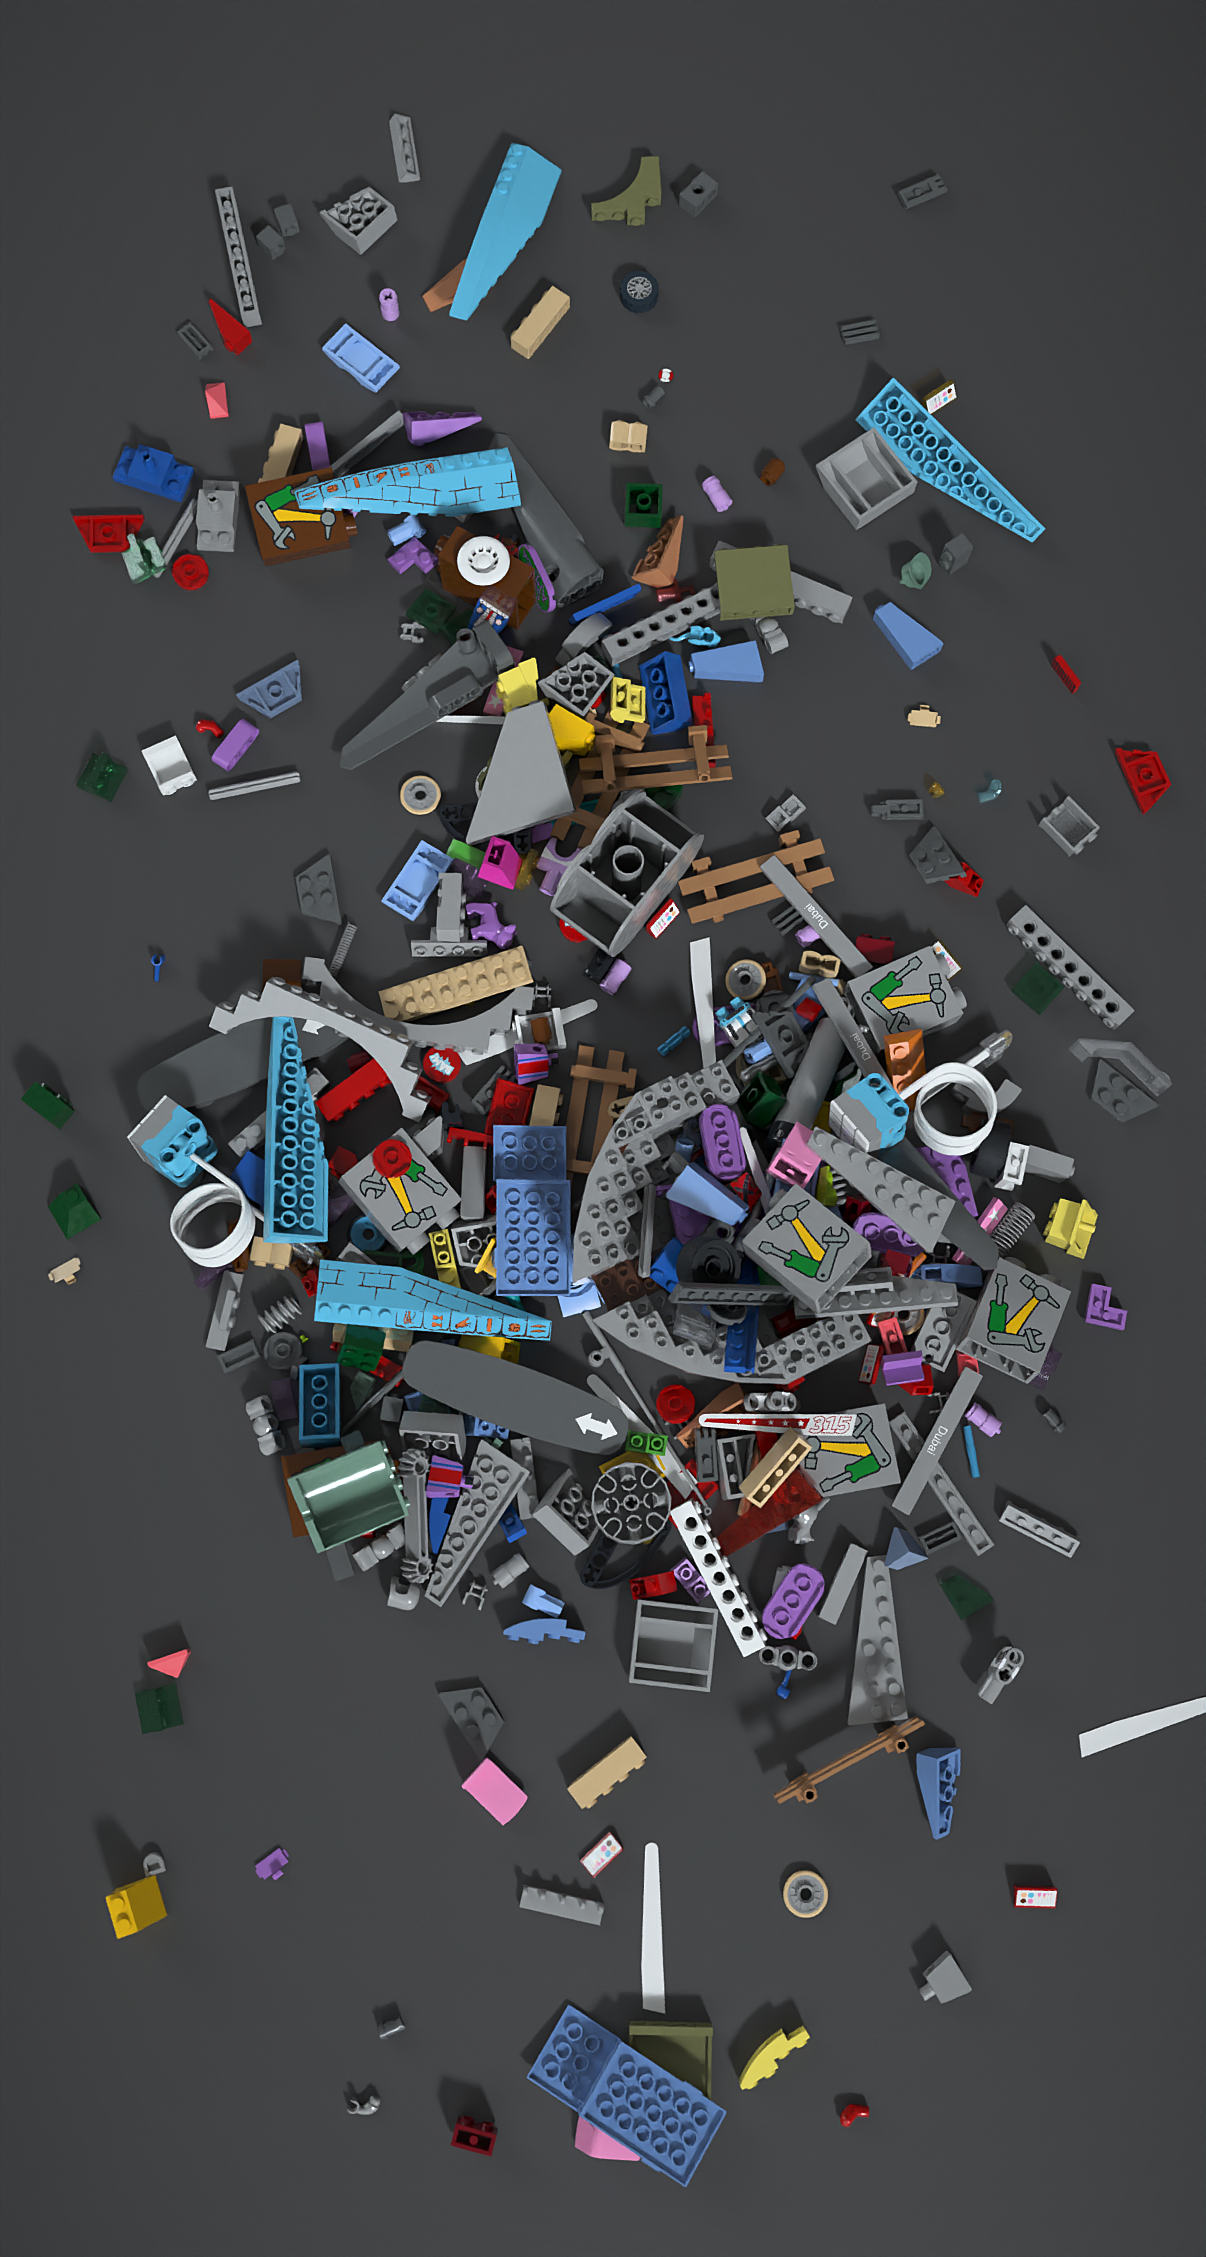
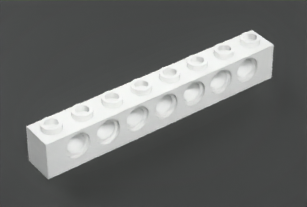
[670,1498,768,1657]

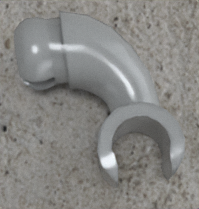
[347,2095,380,2115]

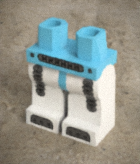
[716,996,764,1054]

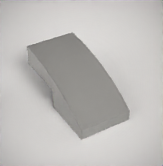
[765,794,806,832]

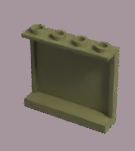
[713,544,795,621]
[629,2021,713,2101]

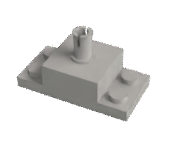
[196,480,241,552]

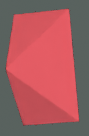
[205,382,229,419]
[148,1648,191,1678]

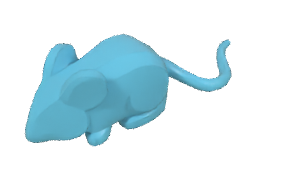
[669,626,721,648]

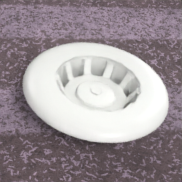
[457,536,510,585]

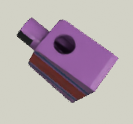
[514,1044,559,1085]
[426,1455,474,1498]

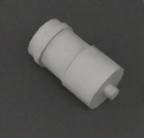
[491,1553,529,1588]

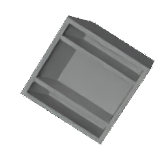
[816,427,917,530]
[629,1599,718,1692]

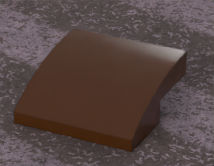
[262,959,302,990]

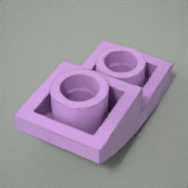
[670,1557,710,1603]

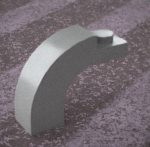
[555,613,613,667]
[950,1079,1022,1115]

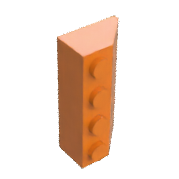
[883,1029,926,1111]

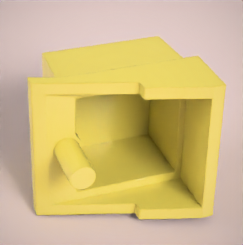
[495,657,549,715]
[1043,1198,1098,1259]

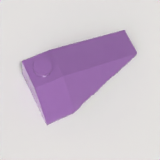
[403,412,482,446]

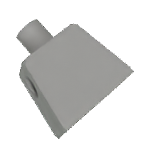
[918,1951,972,2003]

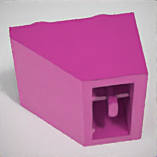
[478,836,523,890]

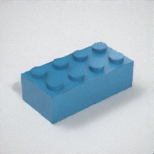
[299,1363,341,1448]

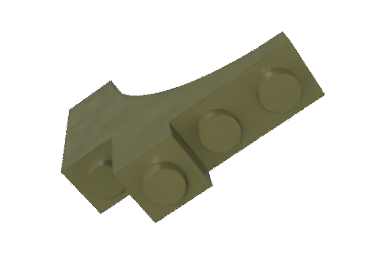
[591,156,661,226]

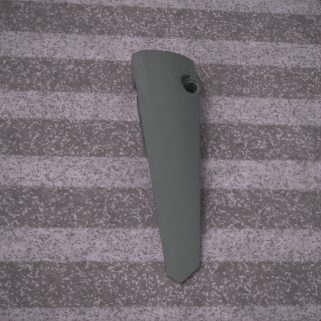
[488,433,603,607]
[340,620,515,770]
[833,1130,999,1270]

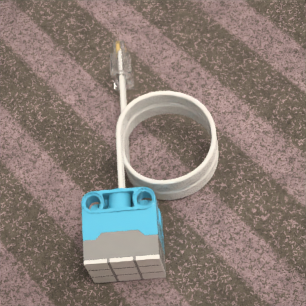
[828,1029,1013,1158]
[127,1095,327,1267]

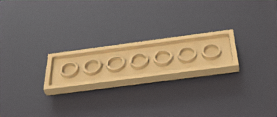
[378,946,533,1023]

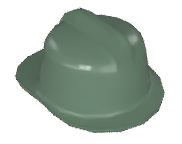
[899,552,931,589]

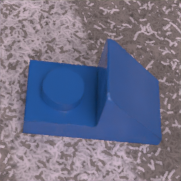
[498,1504,527,1543]

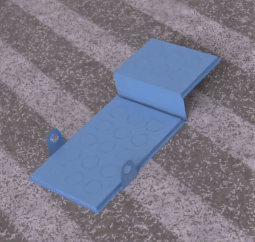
[491,1125,572,1296]
[526,2004,727,2188]

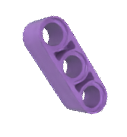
[305,421,331,471]
[212,718,259,771]

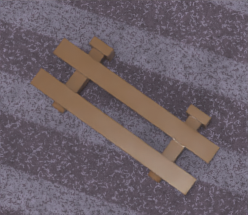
[550,708,650,849]
[579,725,732,794]
[678,830,834,924]
[566,1045,637,1193]
[773,1716,925,1804]

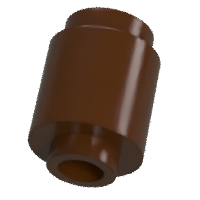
[760,458,785,486]

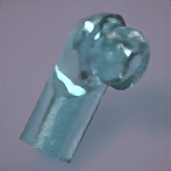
[978,779,1002,802]

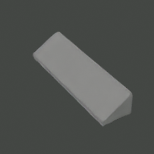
[389,114,420,183]
[460,1146,487,1222]
[817,1543,868,1625]

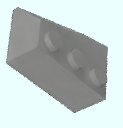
[320,187,398,255]
[538,652,615,719]
[451,1214,497,1267]
[399,1411,466,1470]
[533,1468,599,1556]

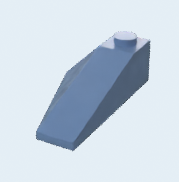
[916,1748,960,1839]

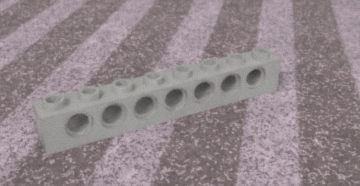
[215,187,262,328]
[601,582,720,666]
[1007,905,1135,1030]

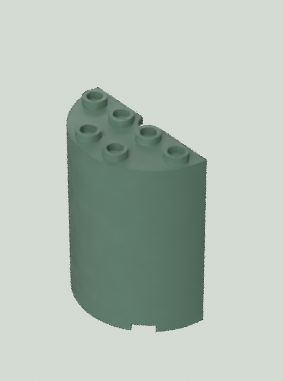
[287,1440,411,1554]

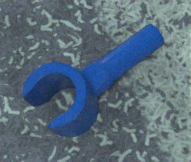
[151,954,166,981]
[776,1670,791,1699]

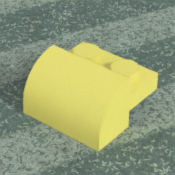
[610,677,645,723]

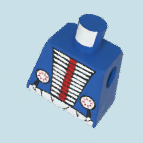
[467,598,509,634]

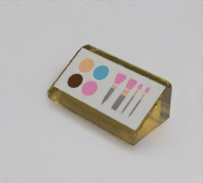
[921,379,956,415]
[931,940,963,981]

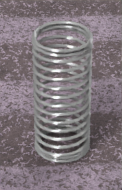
[990,1202,1035,1259]

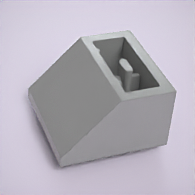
[411,1116,444,1162]

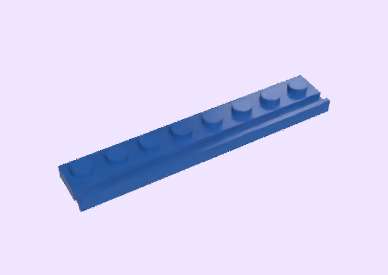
[724,1255,760,1373]

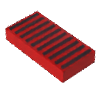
[1051,655,1081,694]

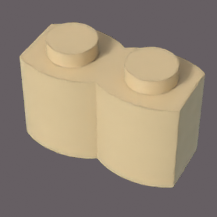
[609,420,647,452]
[798,951,841,978]
[250,1237,294,1270]

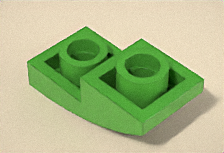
[446,839,485,871]
[625,1430,668,1456]

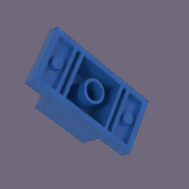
[112,444,194,503]

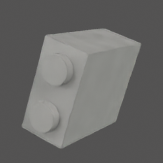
[1024,1145,1075,1183]

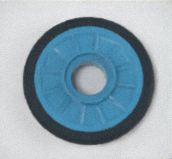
[347,1213,388,1253]

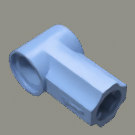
[387,515,426,546]
[743,1038,773,1065]
[675,1132,694,1163]
[522,1584,565,1618]

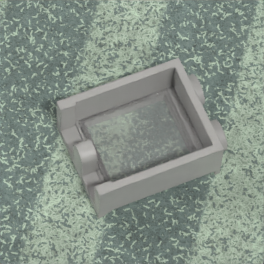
[1038,796,1100,857]

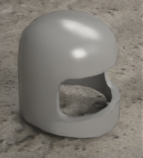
[388,1576,420,1610]

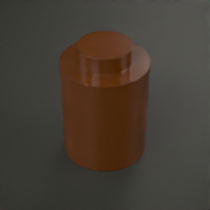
[529,1017,553,1045]

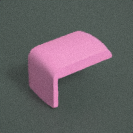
[461,1757,528,1825]
[575,2116,640,2161]

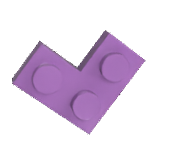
[387,537,439,574]
[1084,1283,1127,1330]

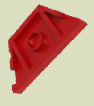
[73,515,145,553]
[1114,748,1171,815]

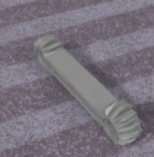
[397,1448,434,1583]

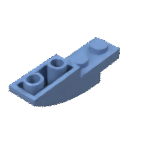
[912,1264,983,1289]
[503,1618,585,1644]

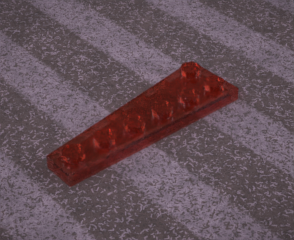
[716,1468,824,1557]

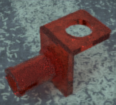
[656,579,696,604]

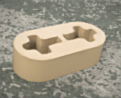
[607,1096,633,1119]

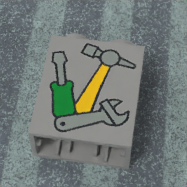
[843,946,967,1058]
[338,1128,462,1255]
[741,1184,872,1314]
[956,1257,1071,1384]
[780,1403,901,1501]

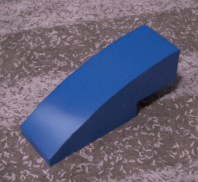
[429,1497,452,1554]

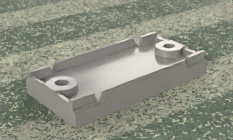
[909,1292,977,1372]

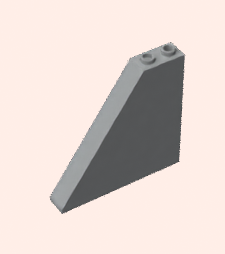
[466,700,577,846]

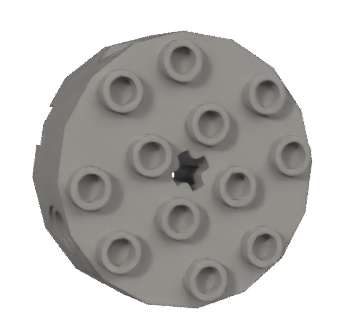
[591,1462,671,1545]

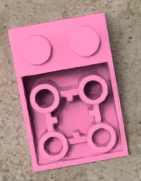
[765,1122,821,1189]

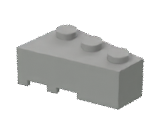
[436,873,466,942]
[716,1434,756,1500]

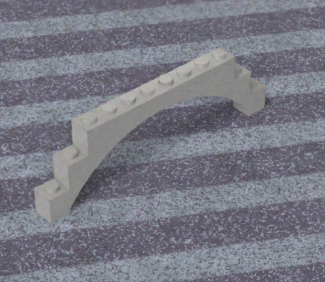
[303,957,534,1055]
[209,977,432,1123]

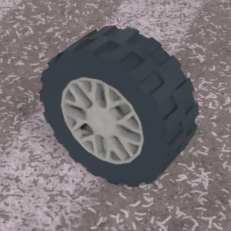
[620,270,659,314]

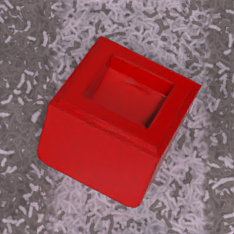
[796,997,823,1023]

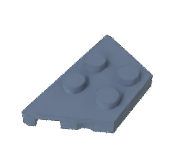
[236,660,302,719]

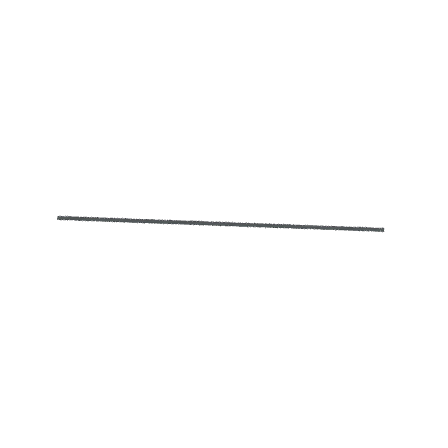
[341,976,816,1437]

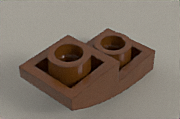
[289,1242,332,1280]

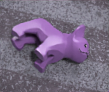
[466,902,517,950]

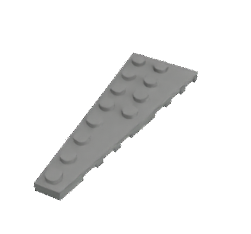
[806,1127,956,1254]
[794,1276,958,1319]
[425,1439,531,1607]
[847,1555,908,1725]

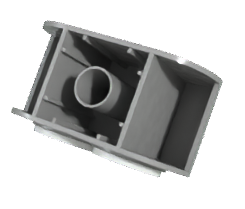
[550,790,704,957]

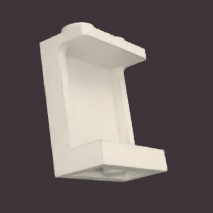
[142,736,197,796]
[511,1008,566,1051]
[994,1142,1029,1191]

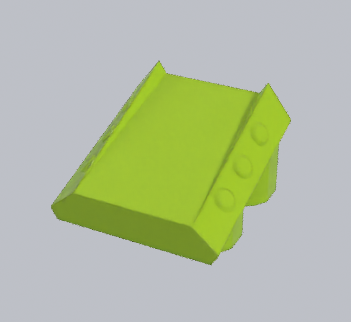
[814,1166,837,1209]

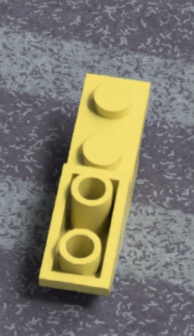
[429,1229,461,1289]
[739,2025,810,2090]

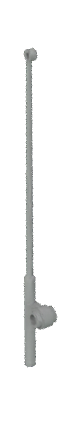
[582,1311,712,1516]

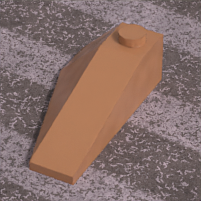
[422,259,467,312]
[632,515,684,588]
[677,1382,759,1449]

